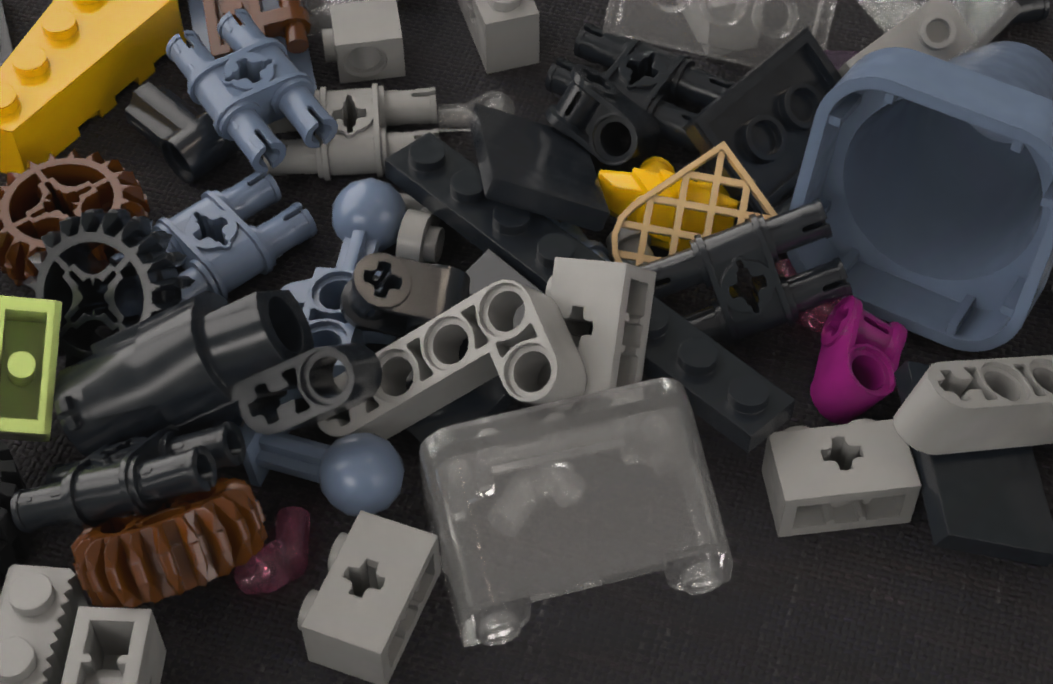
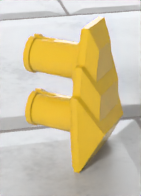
[598,156,739,252]

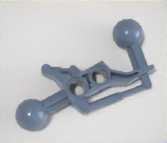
[228,177,407,516]

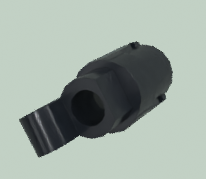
[54,290,383,457]

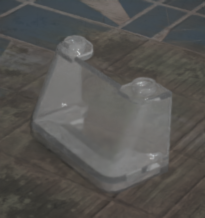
[419,378,733,647]

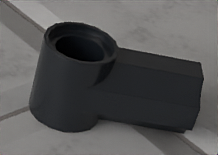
[124,82,239,184]

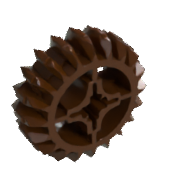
[0,149,150,292]
[71,477,268,608]

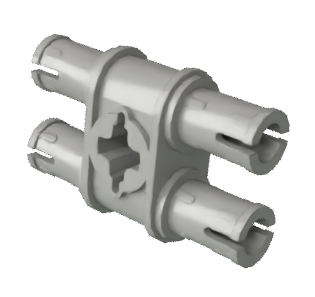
[263,83,439,181]

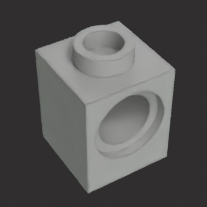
[321,0,406,84]

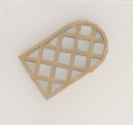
[611,141,778,266]

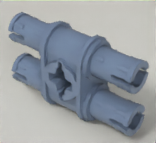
[166,8,338,172]
[109,171,317,300]

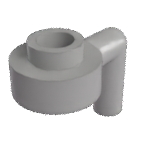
[396,193,445,264]

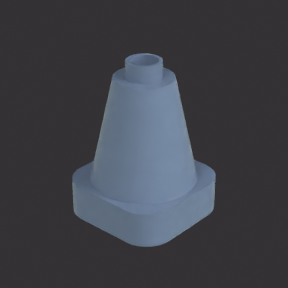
[787,41,1053,352]

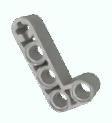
[317,279,587,440]
[893,355,1053,455]

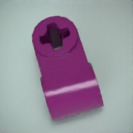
[810,295,907,424]

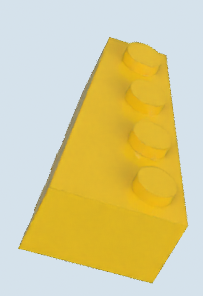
[0,0,187,174]

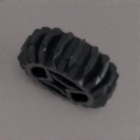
[22,208,195,368]

